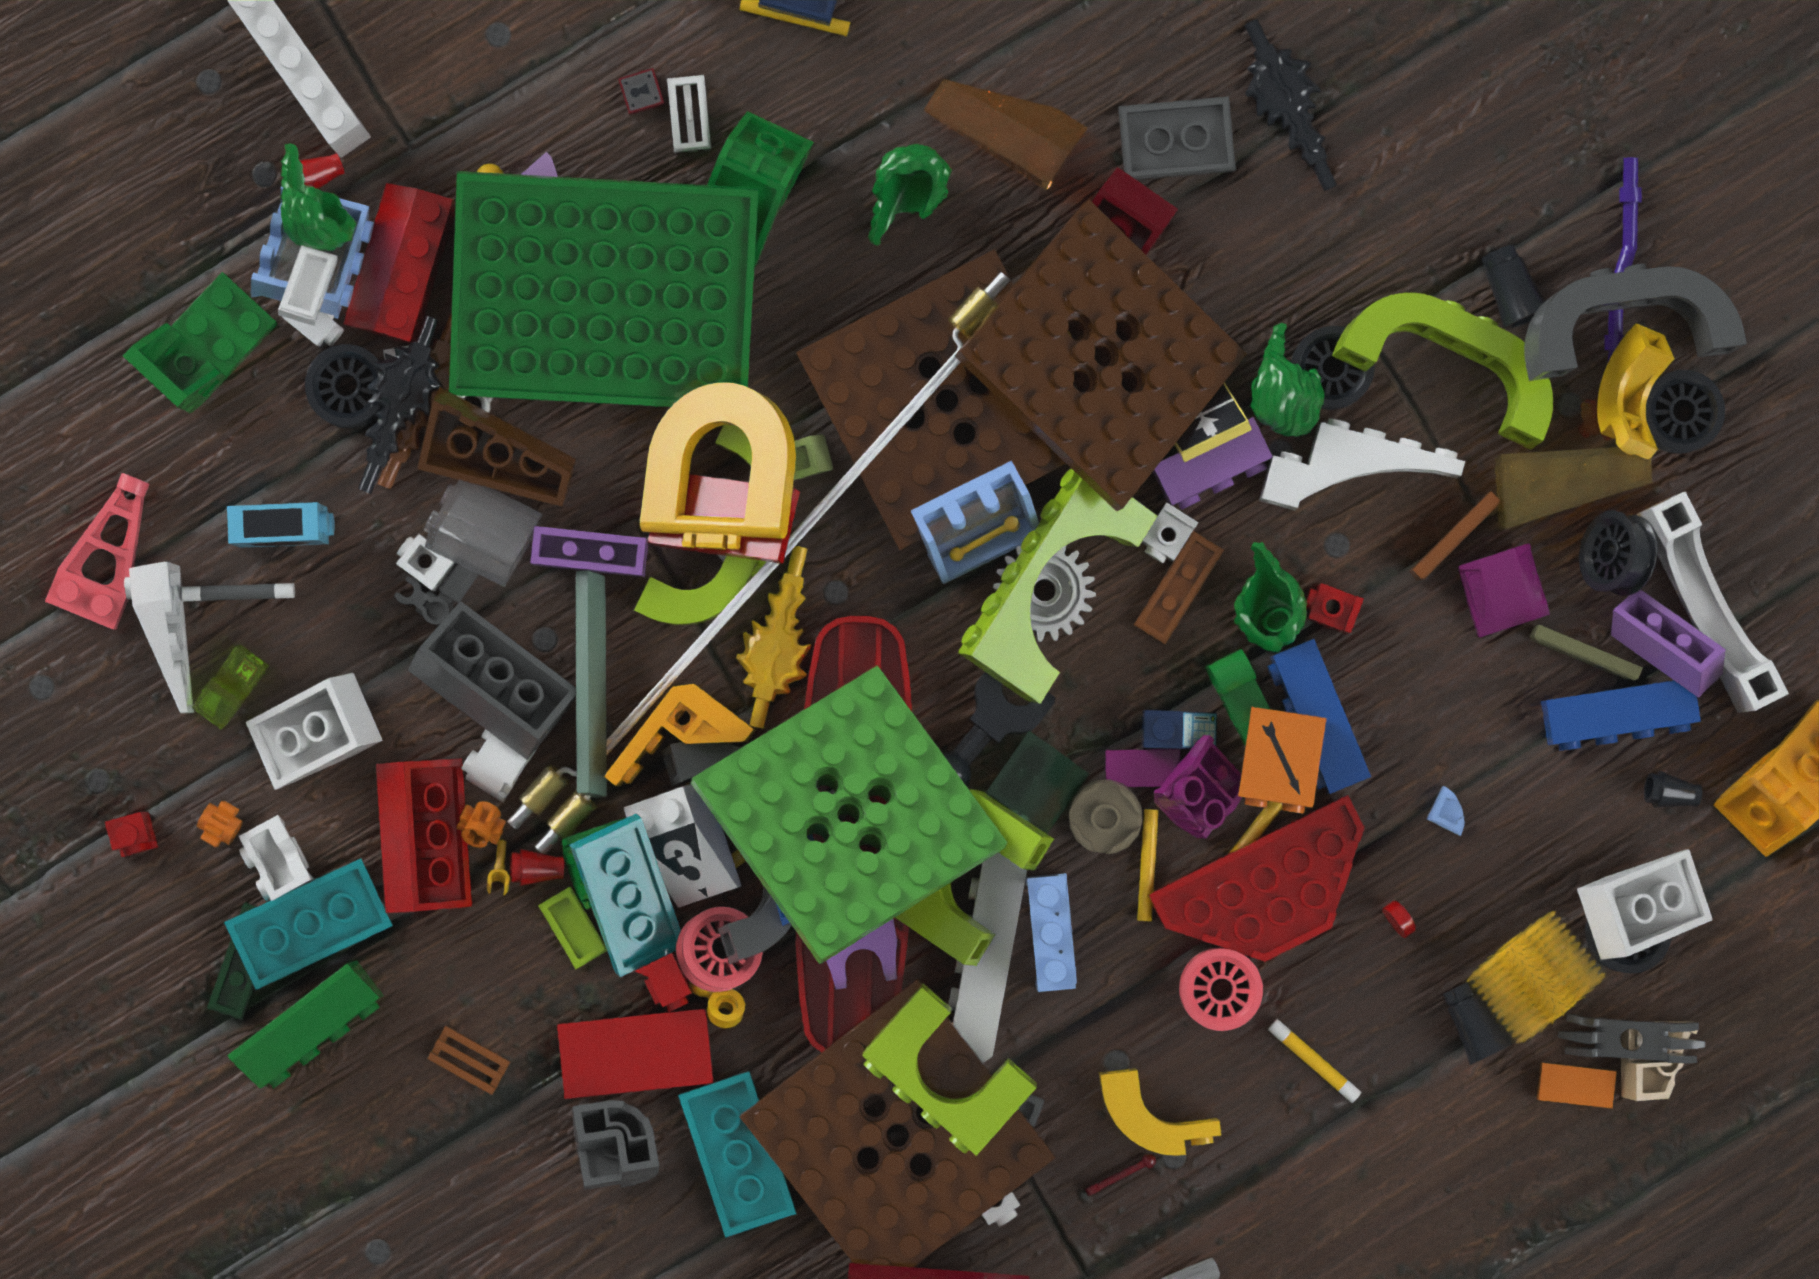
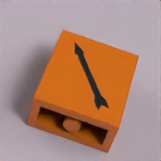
[1238,707,1326,813]

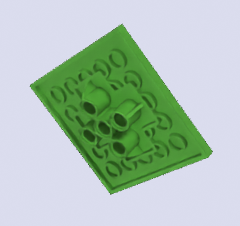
[691,665,1008,964]

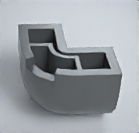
[572,1100,659,1190]

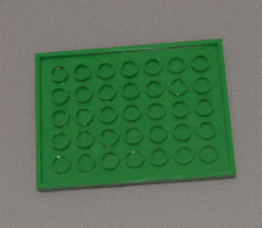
[449,171,758,407]

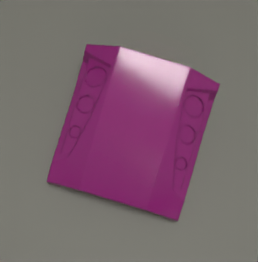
[1457,543,1550,638]
[1154,735,1242,839]

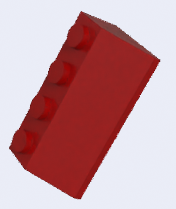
[343,183,456,345]
[376,758,472,913]

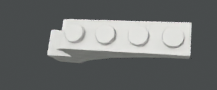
[1259,418,1465,511]

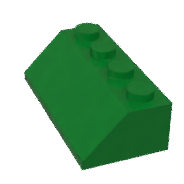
[227,961,384,1089]

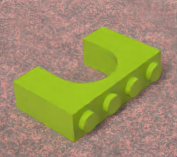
[895,789,1054,966]
[862,983,1037,1156]

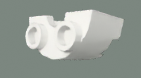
[461,729,539,803]
[239,815,313,901]

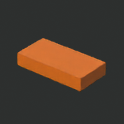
[1537,1062,1617,1109]

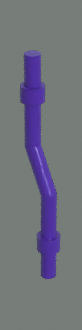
[1604,157,1642,362]

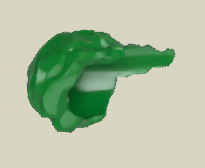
[281,143,357,251]
[868,144,952,246]
[1250,323,1324,437]
[1234,542,1307,652]

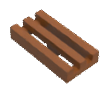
[427,1025,511,1095]

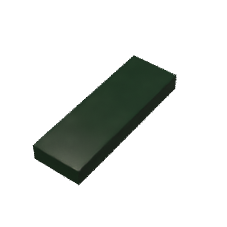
[207,902,258,1020]

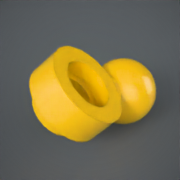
[689,970,745,1028]

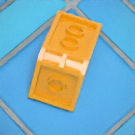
[604,684,756,786]
[1713,699,1819,857]

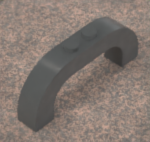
[1524,264,1747,381]
[661,742,791,964]

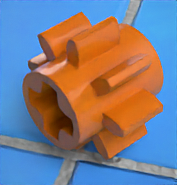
[196,801,243,847]
[457,801,506,848]

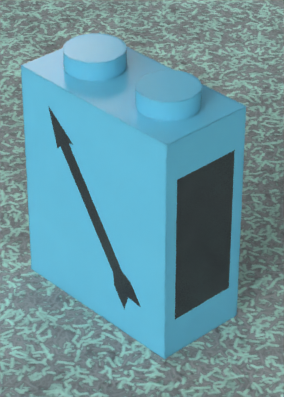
[227,502,335,548]

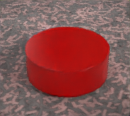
[1382,900,1416,938]

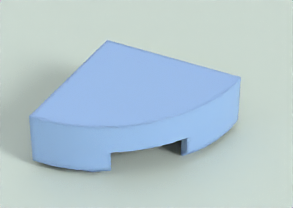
[1426,786,1464,836]

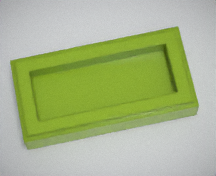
[538,886,607,969]

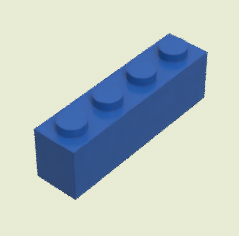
[1267,639,1371,794]
[1541,680,1701,751]

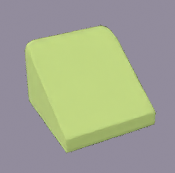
[794,434,833,480]

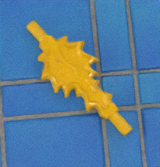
[736,546,811,729]

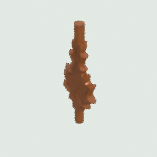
[377,313,452,489]

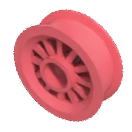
[676,907,763,992]
[1179,948,1263,1031]

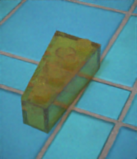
[1495,447,1652,531]

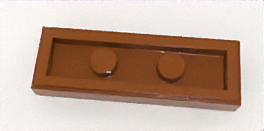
[1409,491,1500,581]
[1134,531,1224,645]

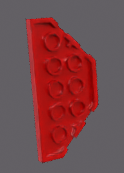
[1147,795,1365,962]

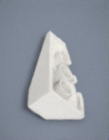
[124,562,194,714]

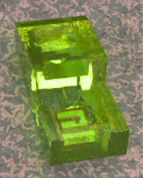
[192,644,269,730]

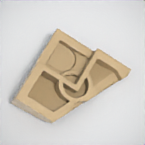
[1621,1021,1698,1101]

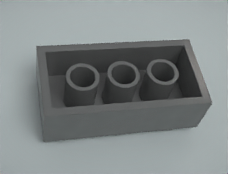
[408,601,576,760]

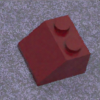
[1092,167,1178,255]

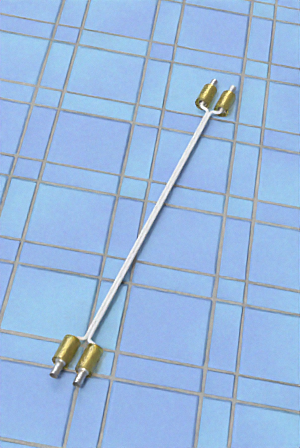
[507,272,1010,854]

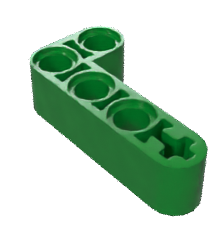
[1205,649,1270,746]

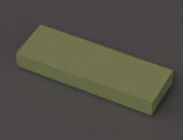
[1529,625,1643,681]

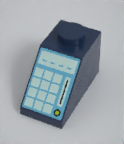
[1142,710,1217,749]

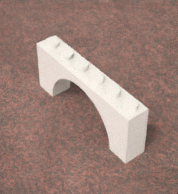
[227,0,371,158]
[1637,492,1789,713]

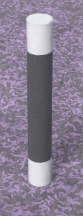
[182,583,295,602]

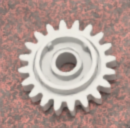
[993,546,1096,642]

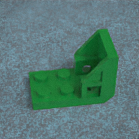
[707,111,814,270]
[123,272,278,414]

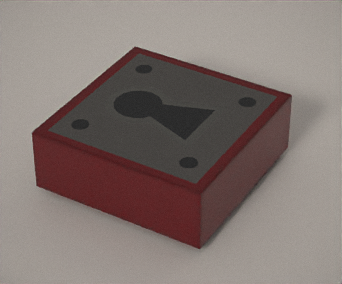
[618,68,665,115]

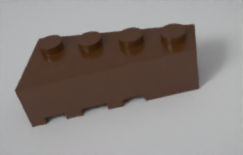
[417,387,576,506]

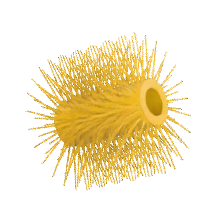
[1467,911,1606,1043]

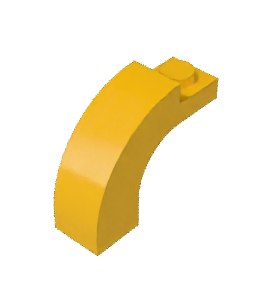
[1597,323,1674,460]
[1099,1068,1221,1156]

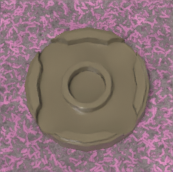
[1069,779,1143,854]

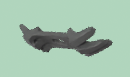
[1558,1013,1705,1063]

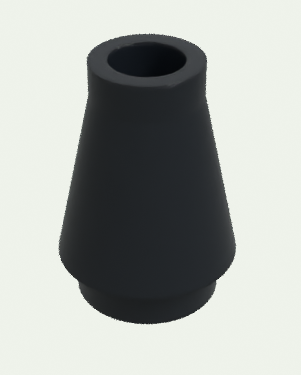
[1644,771,1702,808]

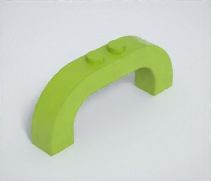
[1332,293,1553,450]
[634,425,767,625]

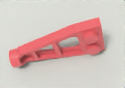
[45,473,150,630]

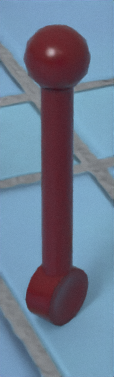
[1084,1154,1156,1196]

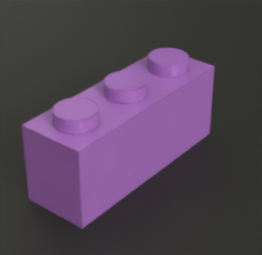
[1153,417,1273,510]
[530,526,648,578]
[1611,590,1726,698]

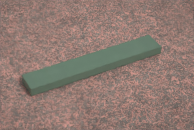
[576,570,607,797]

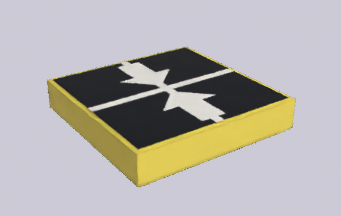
[1174,382,1252,462]

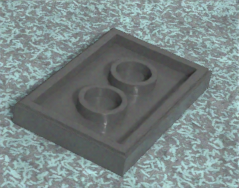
[1118,96,1236,180]

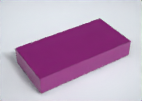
[1105,749,1180,787]

